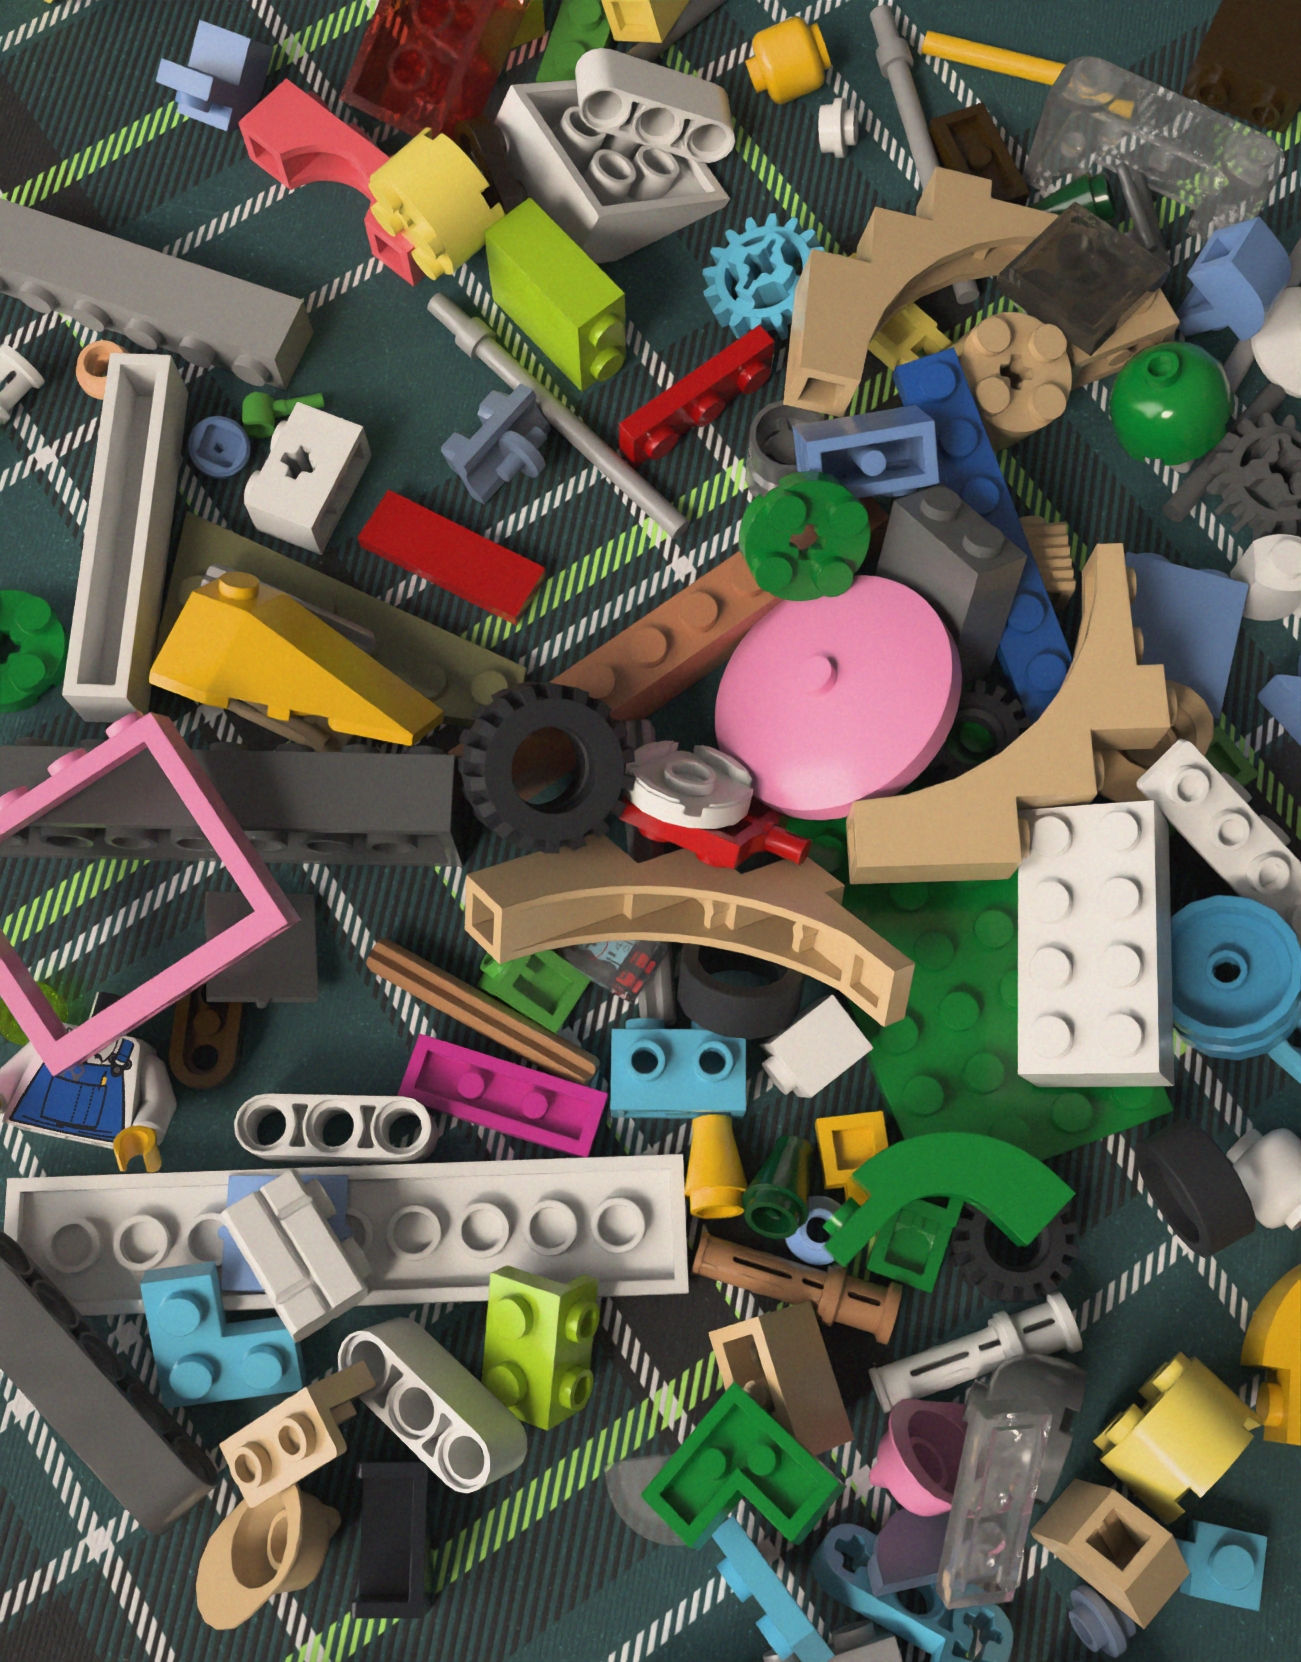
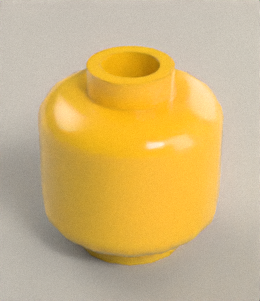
[745,16,832,104]

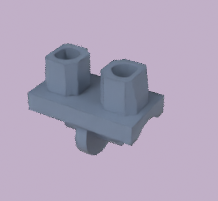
[441,383,552,505]

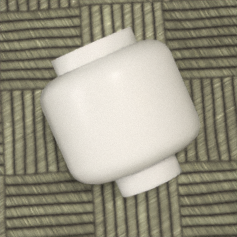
[1226,1128,1301,1231]

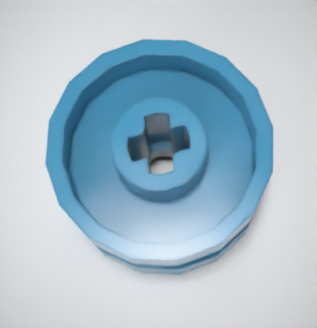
[1171,895,1301,1060]

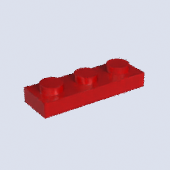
[619,325,775,469]

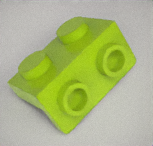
[481,1265,600,1431]

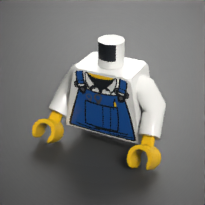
[0,992,177,1173]

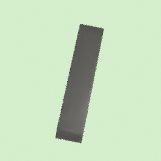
[0,1230,219,1536]

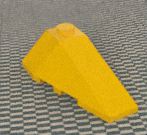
[149,572,444,746]

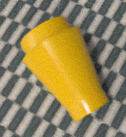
[684,1114,748,1219]

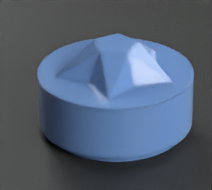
[189,416,250,479]

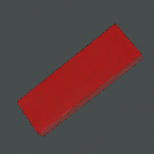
[357,489,546,626]

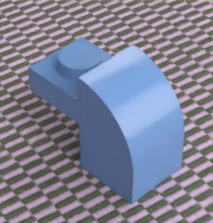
[156,20,274,132]
[1176,216,1291,341]

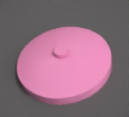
[715,575,962,820]

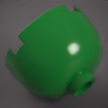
[1109,341,1235,466]

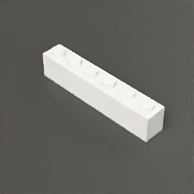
[62,353,188,723]

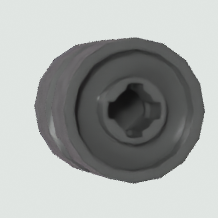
[745,400,824,497]

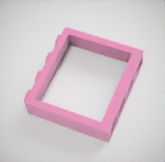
[0,711,301,1076]

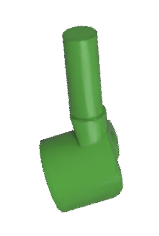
[242,392,325,439]

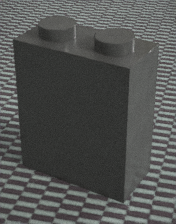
[875,483,1028,684]

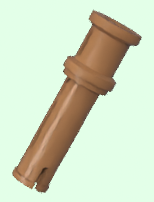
[691,1232,903,1345]

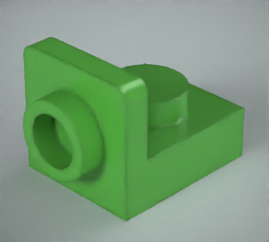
[476,950,591,1034]

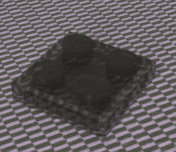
[995,201,1171,356]

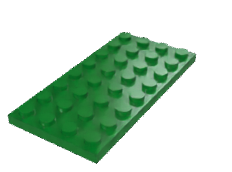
[785,677,1174,1162]

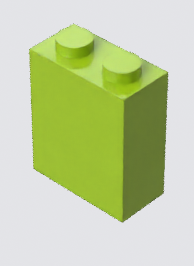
[484,197,626,392]

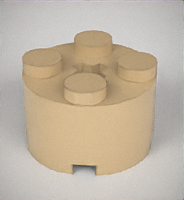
[948,312,1072,451]

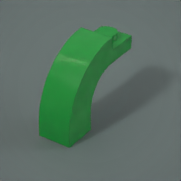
[822,1132,1076,1267]

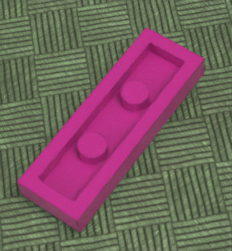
[397,1033,608,1158]

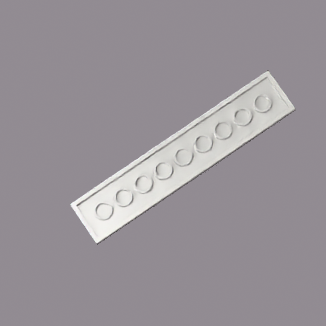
[4,1154,689,1316]

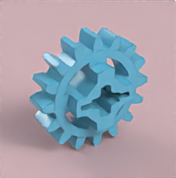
[703,213,825,340]

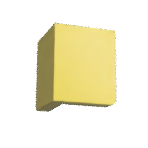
[601,0,690,43]

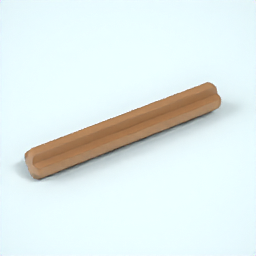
[366,938,600,1087]

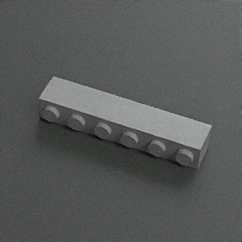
[0,198,314,390]

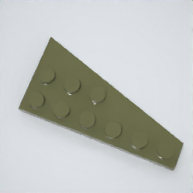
[151,511,527,728]

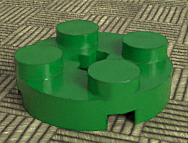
[739,471,870,601]
[0,590,70,713]

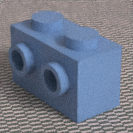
[793,405,939,498]

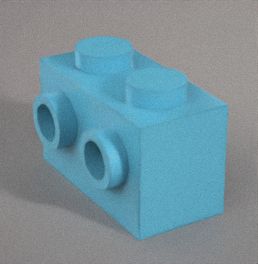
[611,1018,746,1119]

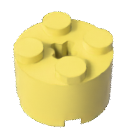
[368,127,505,280]
[1093,1352,1263,1525]

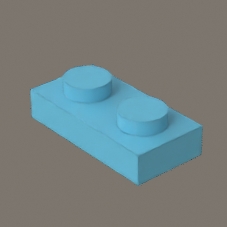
[712,1515,835,1662]

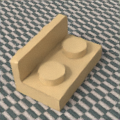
[219,1360,377,1508]

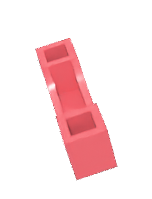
[238,78,426,286]

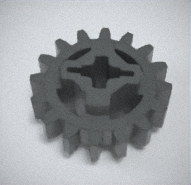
[1206,412,1301,541]

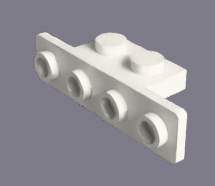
[1136,739,1301,948]

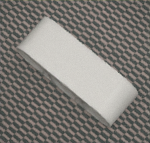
[575,48,735,163]
[234,1094,439,1165]
[338,1317,527,1493]

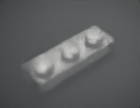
[935,1396,1053,1610]

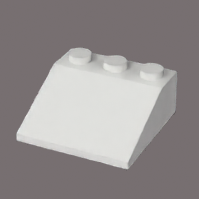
[494,80,730,264]

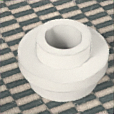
[819,97,858,158]

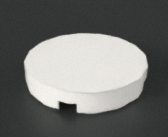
[624,741,754,829]

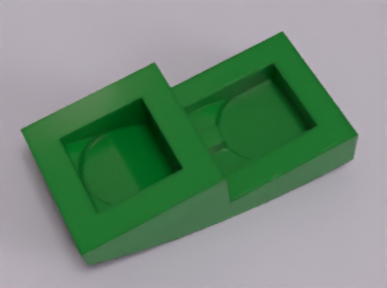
[865,1196,964,1293]

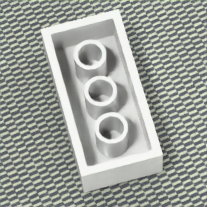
[1018,800,1174,1087]

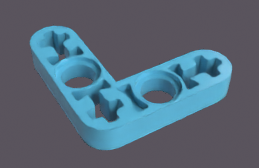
[812,1524,1013,1662]

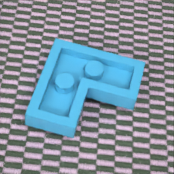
[140,1261,306,1409]

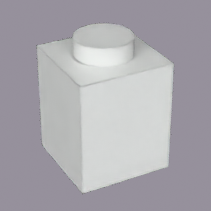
[759,994,873,1098]

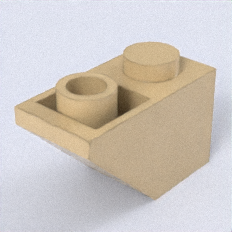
[1030,1479,1190,1629]

